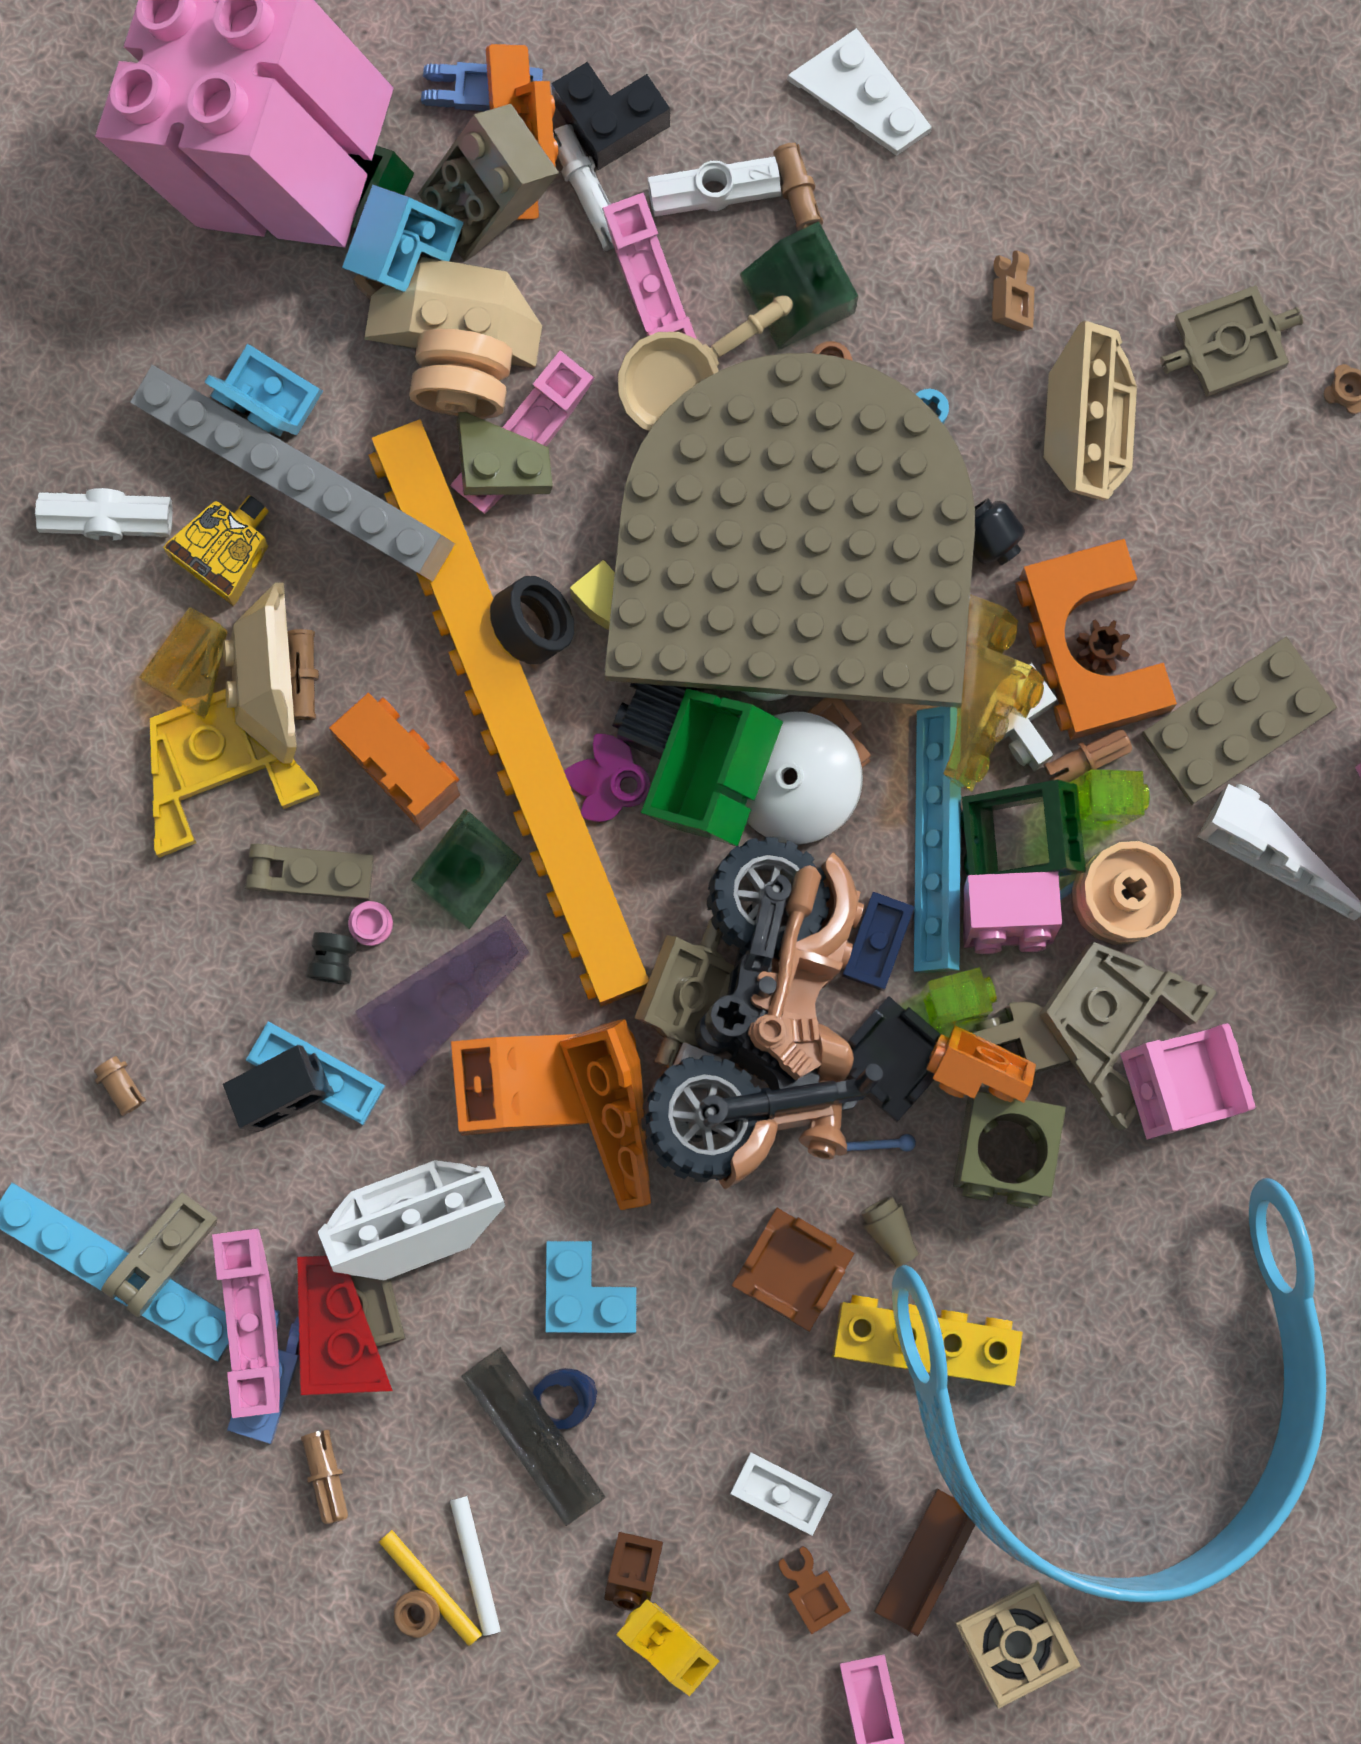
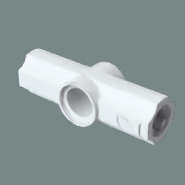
[648,157,781,217]
[35,488,173,540]

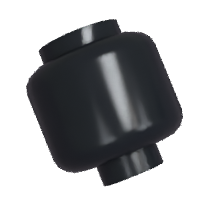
[973,498,1025,565]

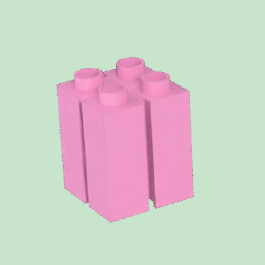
[95,0,394,248]

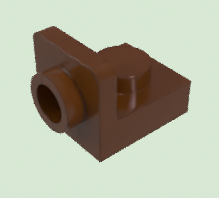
[604,1532,663,1611]

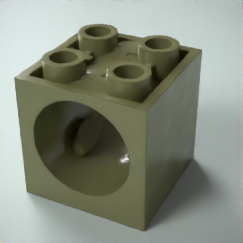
[953,1091,1066,1209]

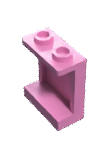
[1120,1023,1255,1140]

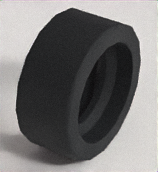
[490,576,575,664]

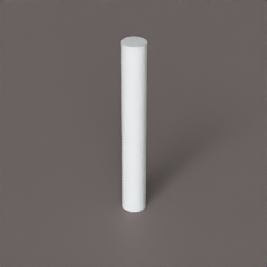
[450,1496,501,1636]

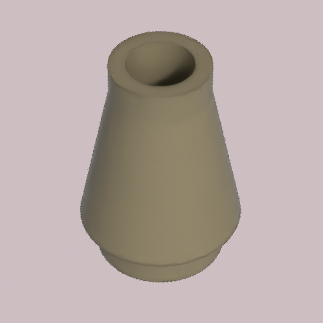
[861,1196,919,1267]

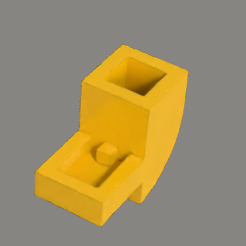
[616,1599,719,1697]

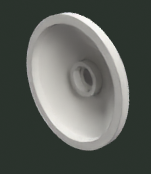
[745,712,863,844]

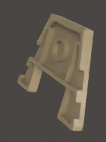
[1040,942,1216,1130]

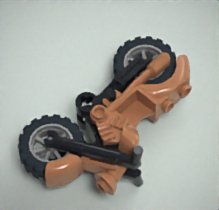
[641,837,883,1189]

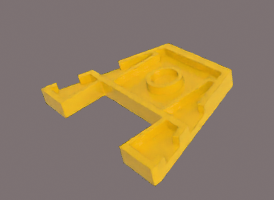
[150,689,320,858]

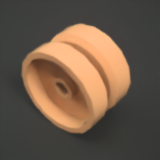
[409,329,513,419]
[1072,841,1181,945]

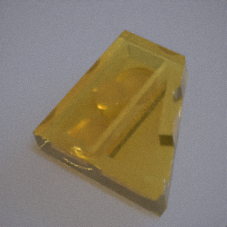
[139,607,228,718]

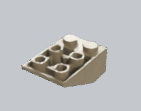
[418,104,559,262]

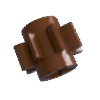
[1076,619,1130,675]

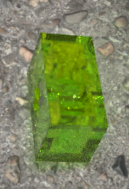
[1070,769,1150,830]
[921,967,997,1033]

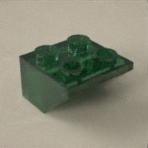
[740,222,859,350]

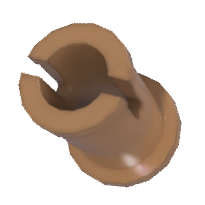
[94,1056,147,1116]

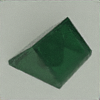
[411,809,522,929]

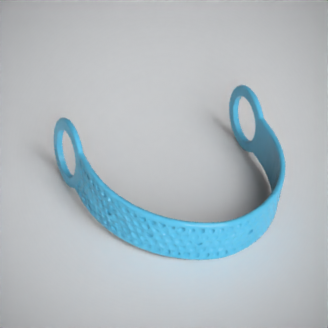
[892,1178,1326,1602]

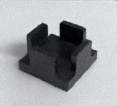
[846,996,940,1122]

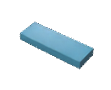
[246,1021,386,1125]

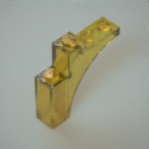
[943,594,1045,792]

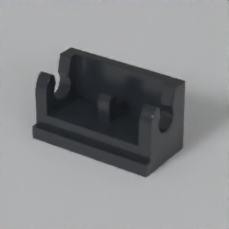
[223,1045,335,1132]

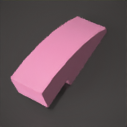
[840,1654,905,1744]

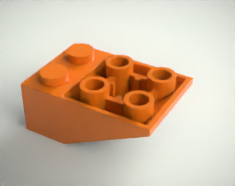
[451,1034,589,1136]

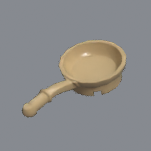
[618,296,793,431]

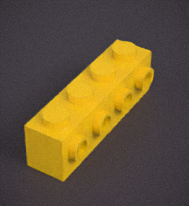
[832,1295,1023,1386]

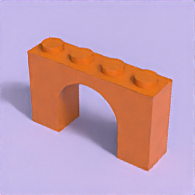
[1015,539,1177,740]

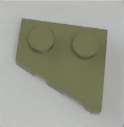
[456,412,553,495]

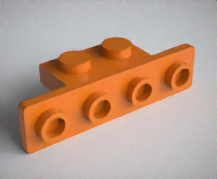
[486,44,558,220]

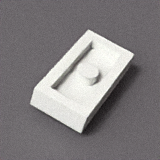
[730,1452,832,1536]

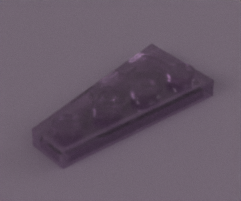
[355,915,530,1087]

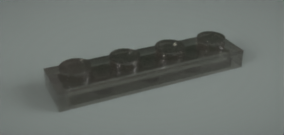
[461,1347,606,1526]

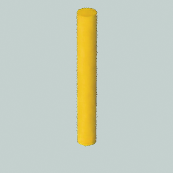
[378,1530,482,1646]

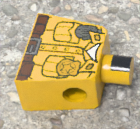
[163,495,269,606]

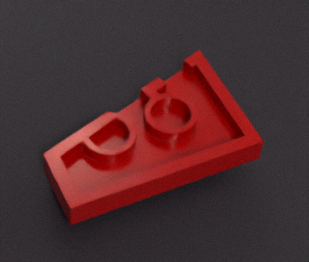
[297,1256,393,1395]

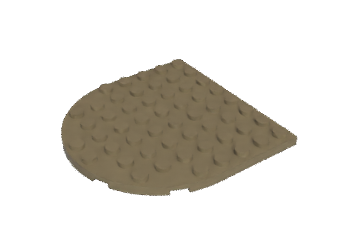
[604,353,975,708]

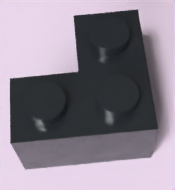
[551,61,670,170]

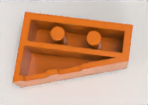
[329,692,460,831]

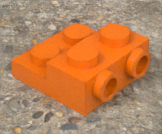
[926,1025,1036,1103]

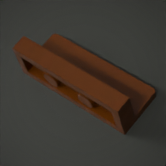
[874,1489,975,1637]

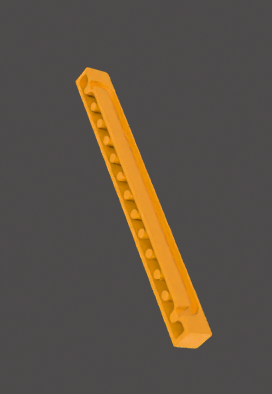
[368,419,649,1007]

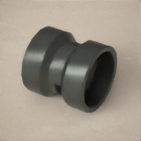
[306,932,357,985]

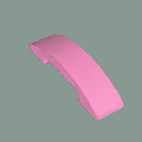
[602,193,696,339]
[450,350,594,514]
[212,1229,280,1418]

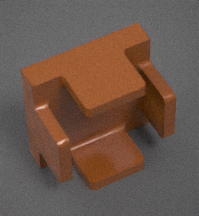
[731,1208,855,1332]

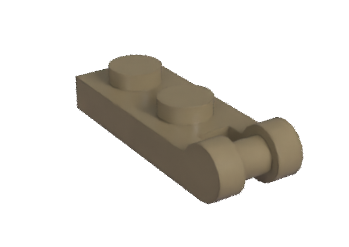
[245,844,374,900]
[101,1192,218,1318]

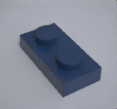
[842,892,915,991]

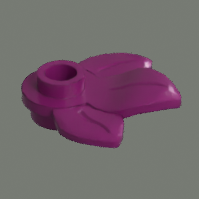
[564,734,651,822]

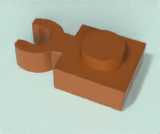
[778,1546,851,1635]

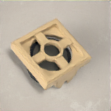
[955,1580,1081,1709]

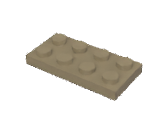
[1142,636,1337,805]

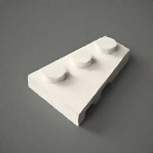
[787,28,932,156]

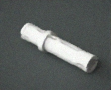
[553,124,614,251]

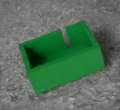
[641,689,783,846]

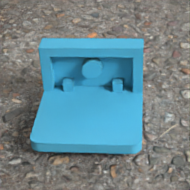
[204,344,323,436]

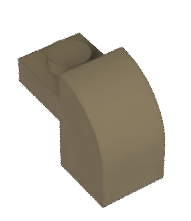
[973,1002,1071,1073]

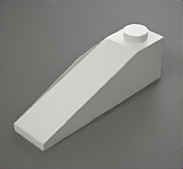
[1198,784,1361,920]

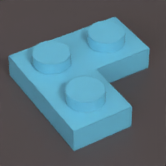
[546,1241,637,1333]

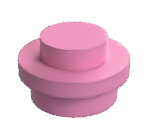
[348,901,393,946]

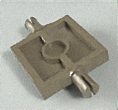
[1160,285,1303,397]
[634,920,734,1068]

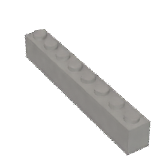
[130,365,455,582]

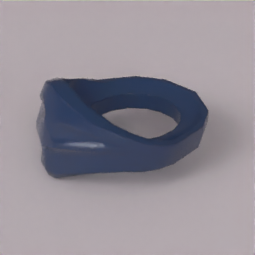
[531,1368,597,1430]

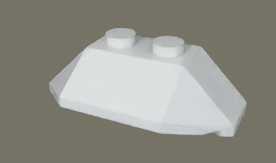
[318,1160,505,1281]

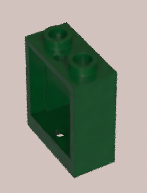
[961,779,1086,877]

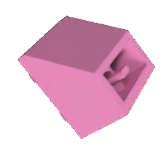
[963,871,1062,954]

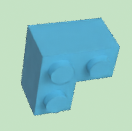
[342,185,464,292]

